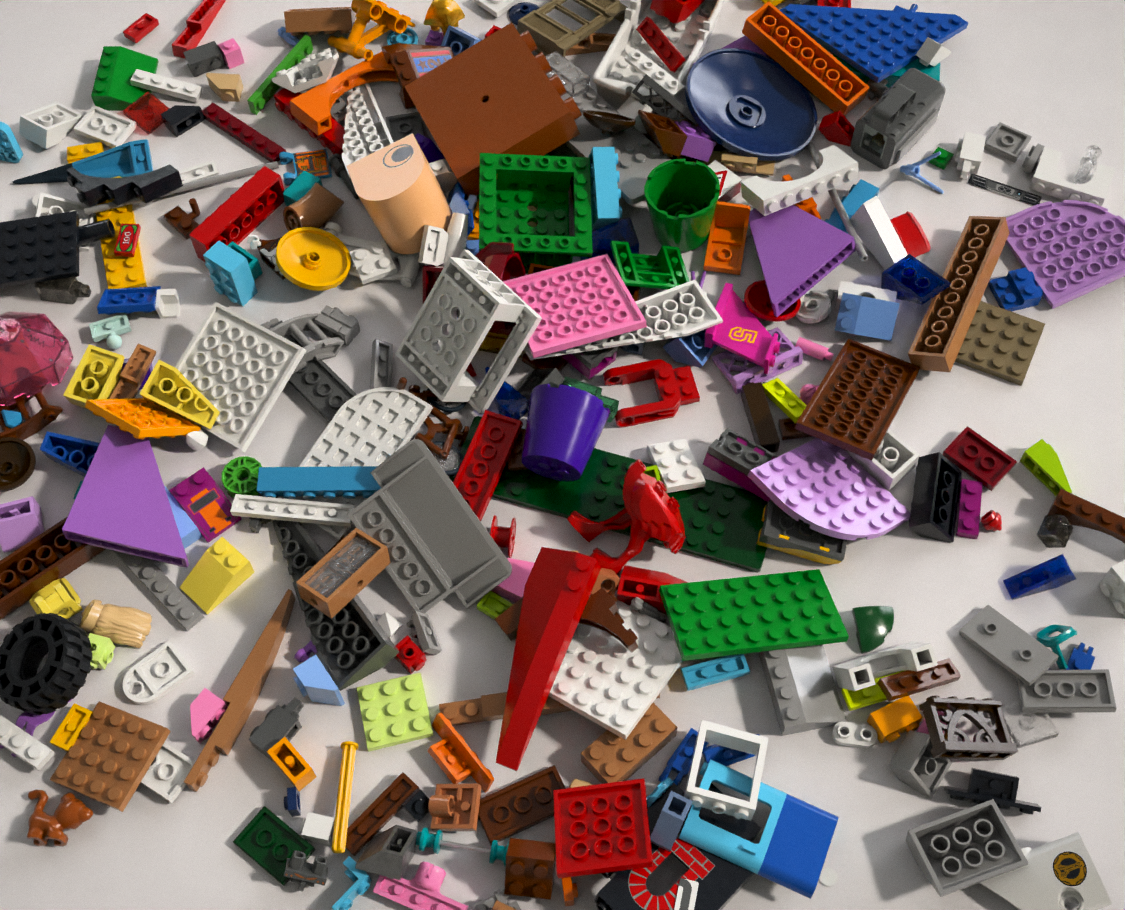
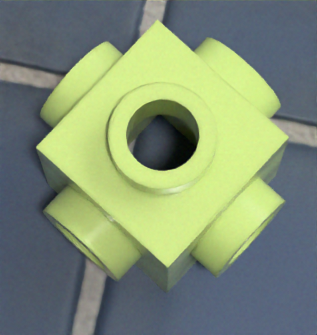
[88,633,116,670]

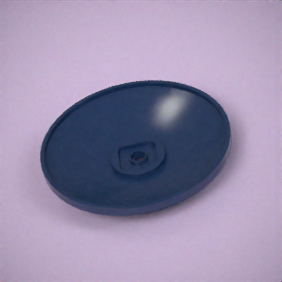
[685,48,817,161]

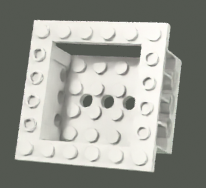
[395,249,542,414]

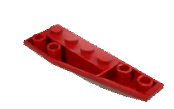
[617,565,688,613]

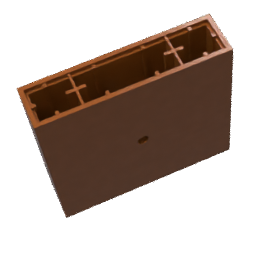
[405,22,582,197]

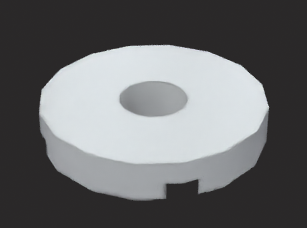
[795,291,832,324]

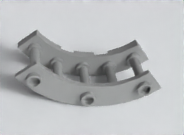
[268,313,344,374]

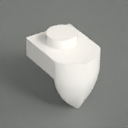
[180,421,208,451]

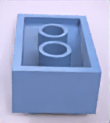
[834,292,900,341]

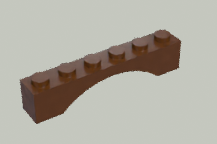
[1047,489,1125,543]

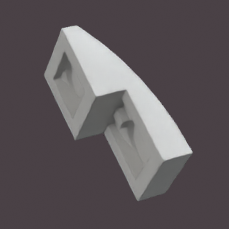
[330,97,347,126]

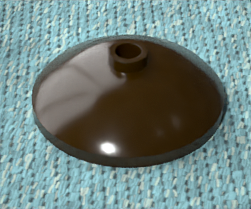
[582,110,636,135]
[0,437,36,492]

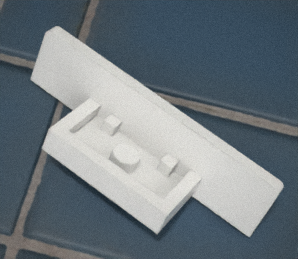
[625,49,685,97]

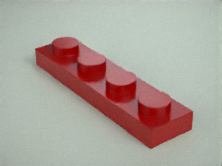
[636,16,686,73]

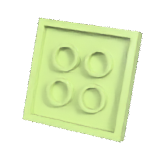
[356,673,434,751]

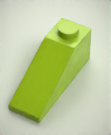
[1020,439,1072,496]

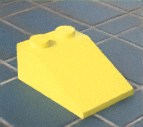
[63,344,125,410]
[179,537,254,615]

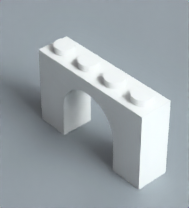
[1029,147,1116,206]
[832,641,938,691]

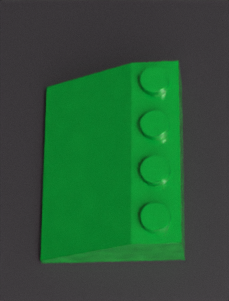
[91,46,159,111]

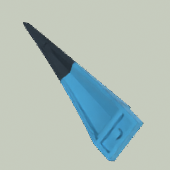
[13,139,154,184]

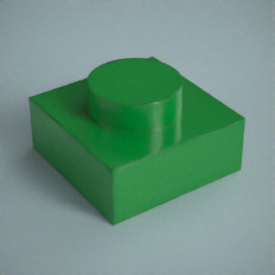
[928,147,954,170]

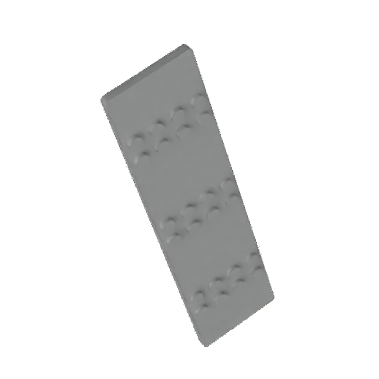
[532,51,671,205]

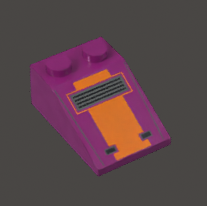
[169,467,242,543]

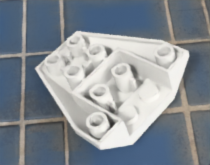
[272,48,339,93]

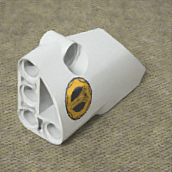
[979,832,1112,910]

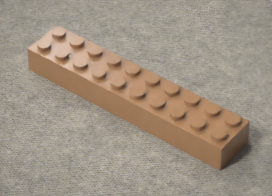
[908,216,1009,372]

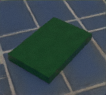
[233,806,316,886]

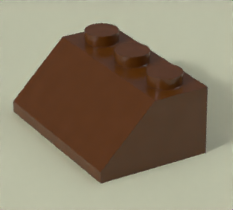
[638,110,688,157]

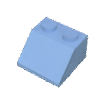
[293,654,345,706]

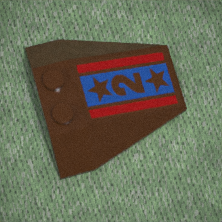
[381,43,454,110]

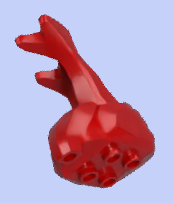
[567,459,686,574]

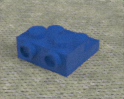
[988,267,1043,312]

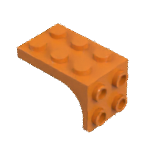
[703,201,750,275]

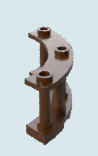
[0,374,63,440]

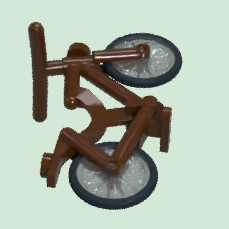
[396,377,469,476]

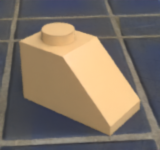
[206,73,243,102]

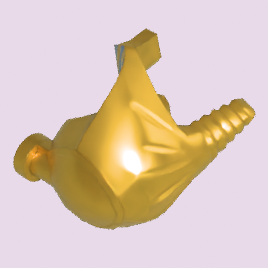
[423,0,465,36]

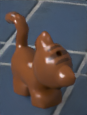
[27,790,93,846]

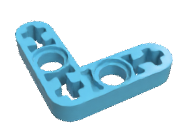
[0,122,23,163]

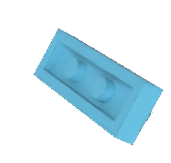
[681,654,750,691]

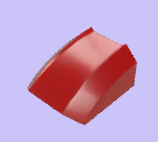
[889,211,931,260]

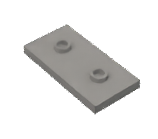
[959,605,1059,687]
[1017,669,1117,713]

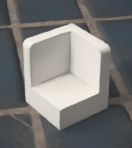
[155,289,180,319]

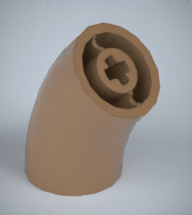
[283,182,344,231]

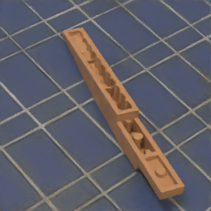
[184,589,296,792]
[439,692,660,726]

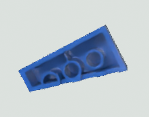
[40,431,100,477]

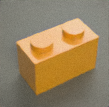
[867,696,923,744]
[267,737,317,791]

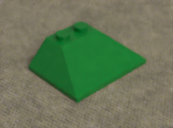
[610,241,689,289]

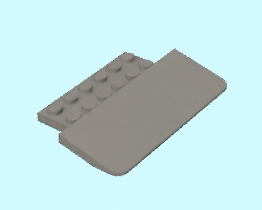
[347,439,512,613]

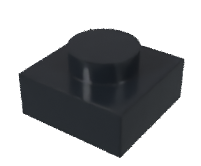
[402,788,429,822]

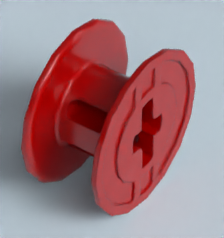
[490,515,516,558]

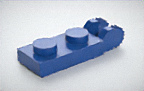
[658,728,709,786]

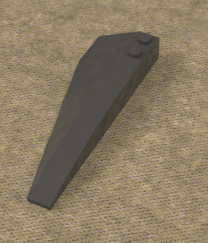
[272,520,399,691]

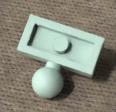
[89,313,132,349]

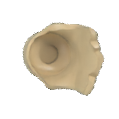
[79,600,152,649]

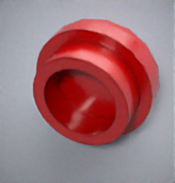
[980,510,1002,531]

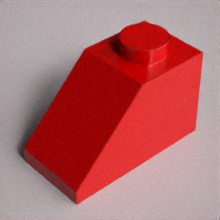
[818,110,855,147]

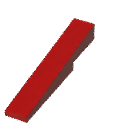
[172,0,226,58]

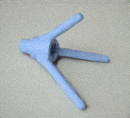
[900,151,944,194]

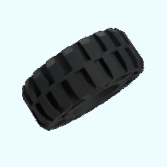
[0,613,93,715]

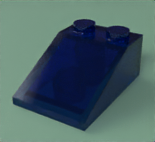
[881,254,951,305]

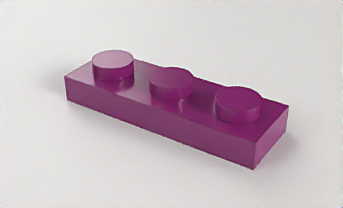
[956,479,983,539]

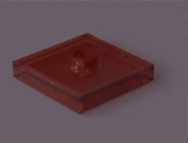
[123,91,170,135]

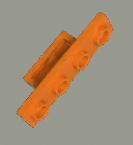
[428,712,494,792]

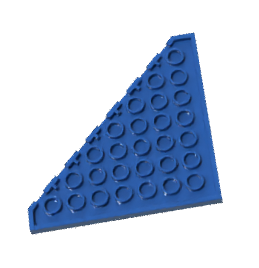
[780,4,968,83]

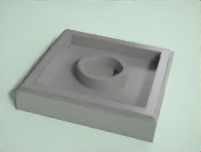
[984,122,1032,163]

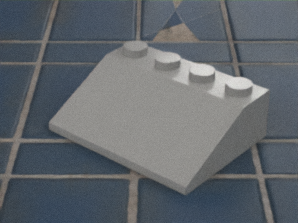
[759,645,847,736]
[905,799,1028,897]

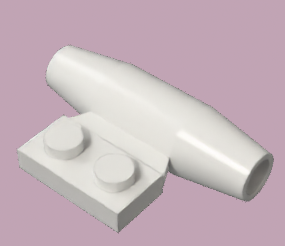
[418,212,468,266]

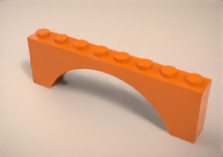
[290,51,398,136]

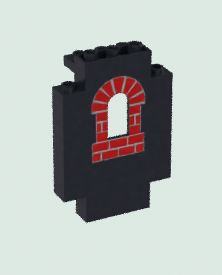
[595,783,761,910]

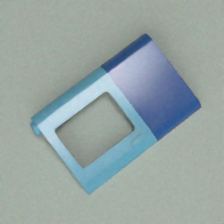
[679,759,839,899]

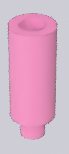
[795,337,834,361]

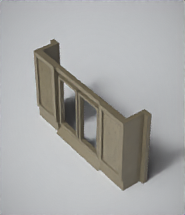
[517,0,628,66]

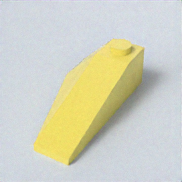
[140,360,220,430]

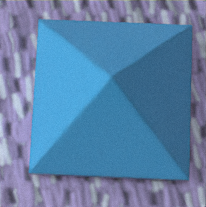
[1,410,23,428]

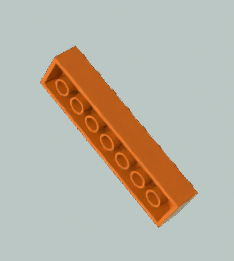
[742,1,870,116]

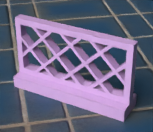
[712,327,803,394]

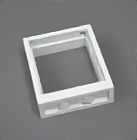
[684,720,768,821]

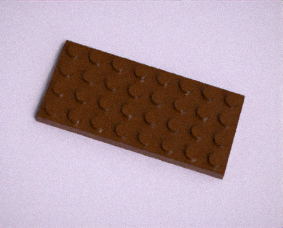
[795,338,921,461]

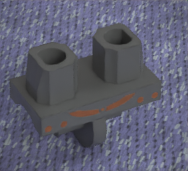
[284,850,328,892]

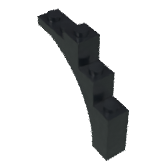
[66,164,183,207]

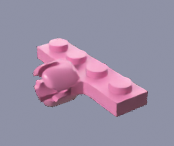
[373,862,468,910]

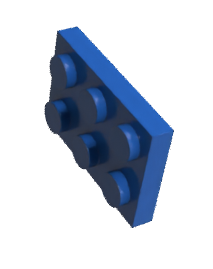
[97,286,161,315]

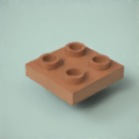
[428,783,482,831]

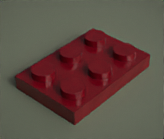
[942,426,1017,491]

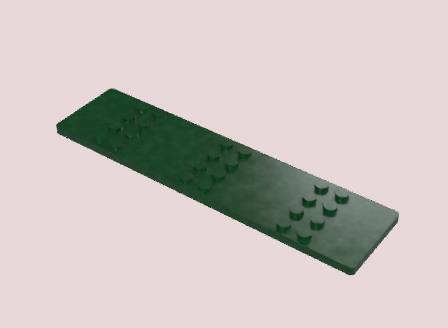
[449,416,768,573]

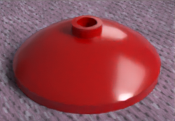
[744,280,801,322]

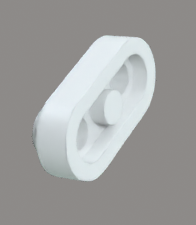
[831,722,878,749]

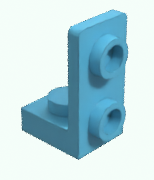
[331,856,372,910]

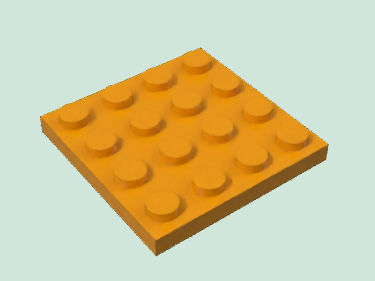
[85,398,201,439]

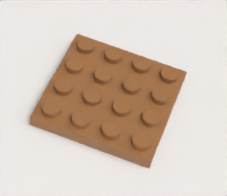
[50,701,171,812]

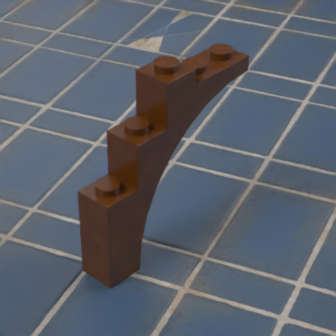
[495,587,638,653]

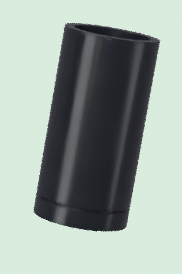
[79,219,115,246]

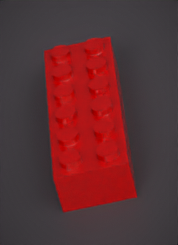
[189,166,284,263]

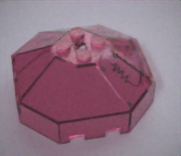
[0,311,73,406]

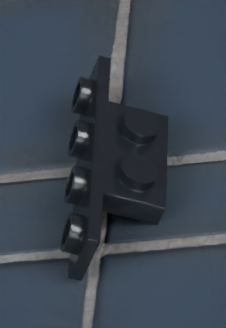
[944,768,1042,814]

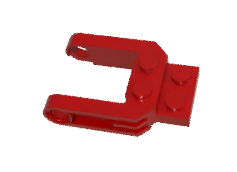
[603,359,700,427]

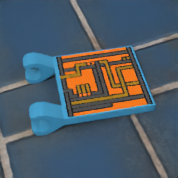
[279,149,332,186]

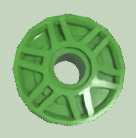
[221,456,262,499]

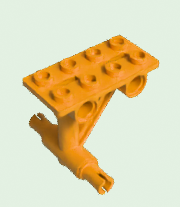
[327,0,415,61]

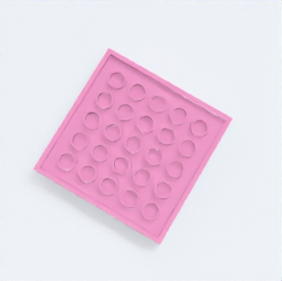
[503,254,647,358]

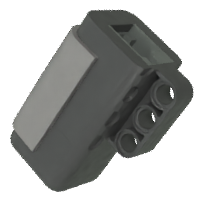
[851,68,946,169]

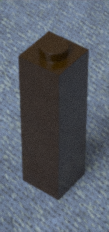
[741,382,780,453]

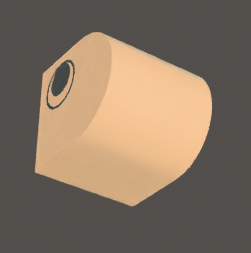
[347,133,452,254]

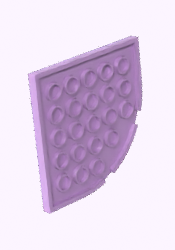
[1006,200,1125,309]
[747,438,911,540]

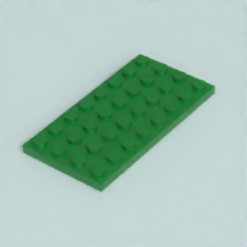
[659,569,849,661]

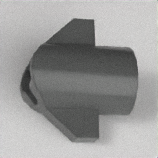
[867,79,889,100]

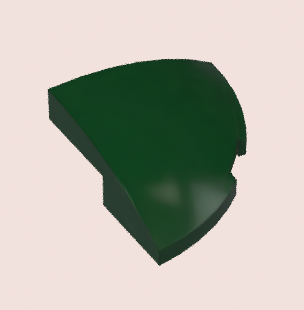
[852,606,894,654]

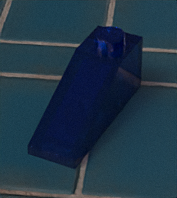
[485,366,529,420]
[1003,554,1077,600]

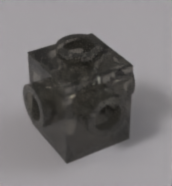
[1037,515,1073,548]

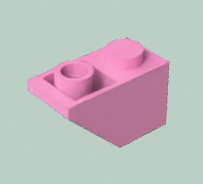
[190,688,228,744]

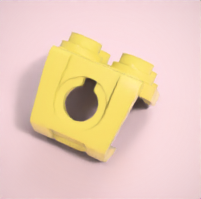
[29,578,83,619]

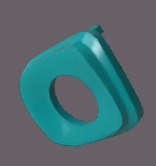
[1036,625,1077,669]

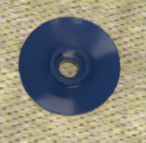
[509,2,539,25]

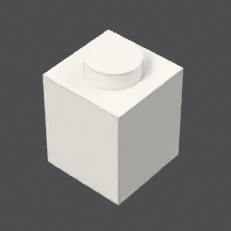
[300,812,335,846]

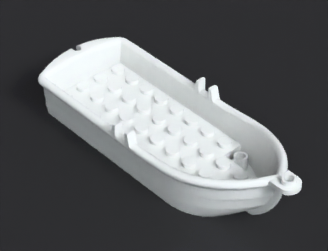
[592,0,724,117]

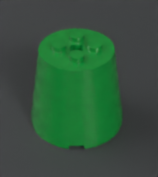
[644,159,720,252]

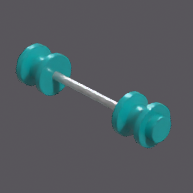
[416,827,509,866]

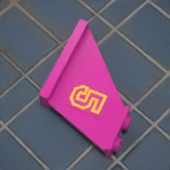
[705,283,781,374]

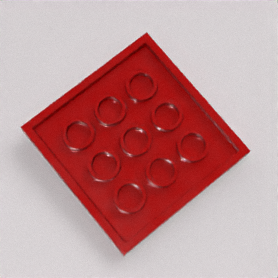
[553,778,653,879]

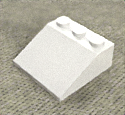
[35,193,95,252]

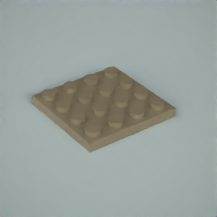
[955,301,1045,386]

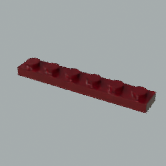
[202,102,286,162]

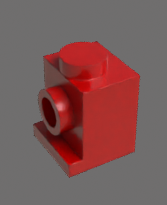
[394,635,427,674]

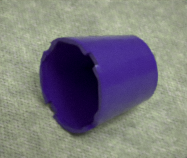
[521,384,610,481]

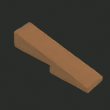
[565,33,616,56]
[109,343,156,399]

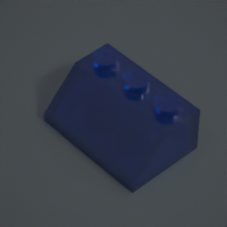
[580,217,639,266]

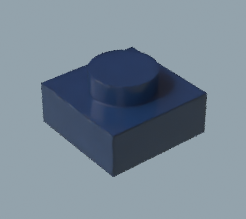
[284,787,301,817]

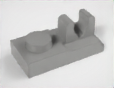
[406,611,442,655]

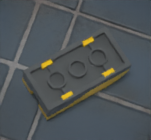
[757,499,847,564]

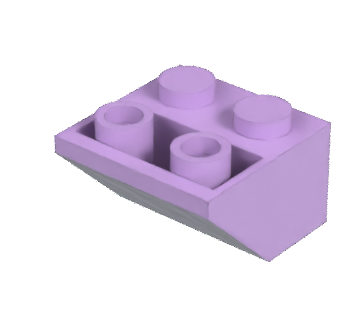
[0,496,44,553]

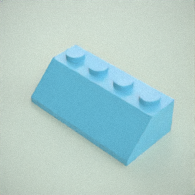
[588,147,622,230]

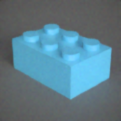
[203,241,258,306]

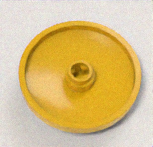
[275,227,351,291]

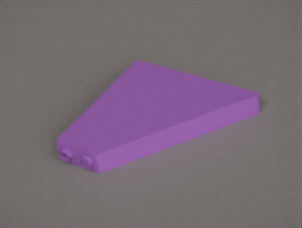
[748,205,856,317]
[62,425,189,568]

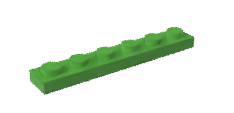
[247,35,313,115]

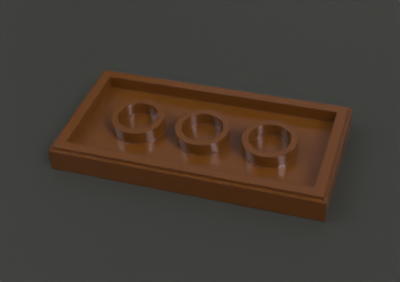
[478,765,566,846]

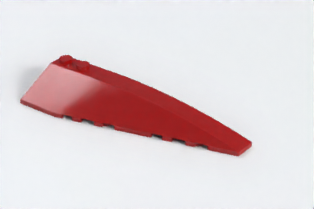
[496,547,601,771]

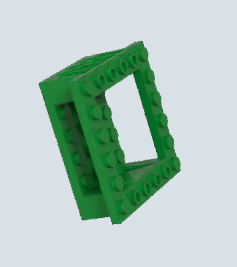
[479,153,593,274]

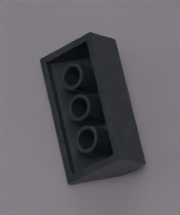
[909,452,962,543]

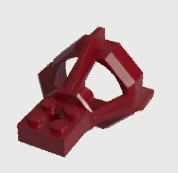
[423,242,525,338]

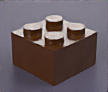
[504,838,556,900]

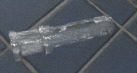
[1072,145,1102,184]

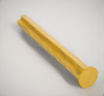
[331,741,359,854]

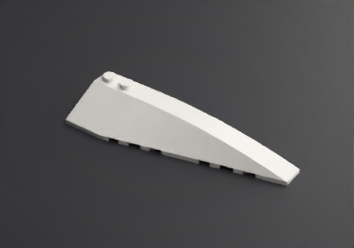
[342,83,394,178]
[524,280,723,360]

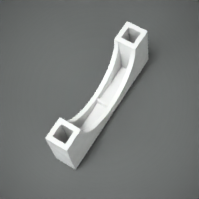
[741,145,859,216]

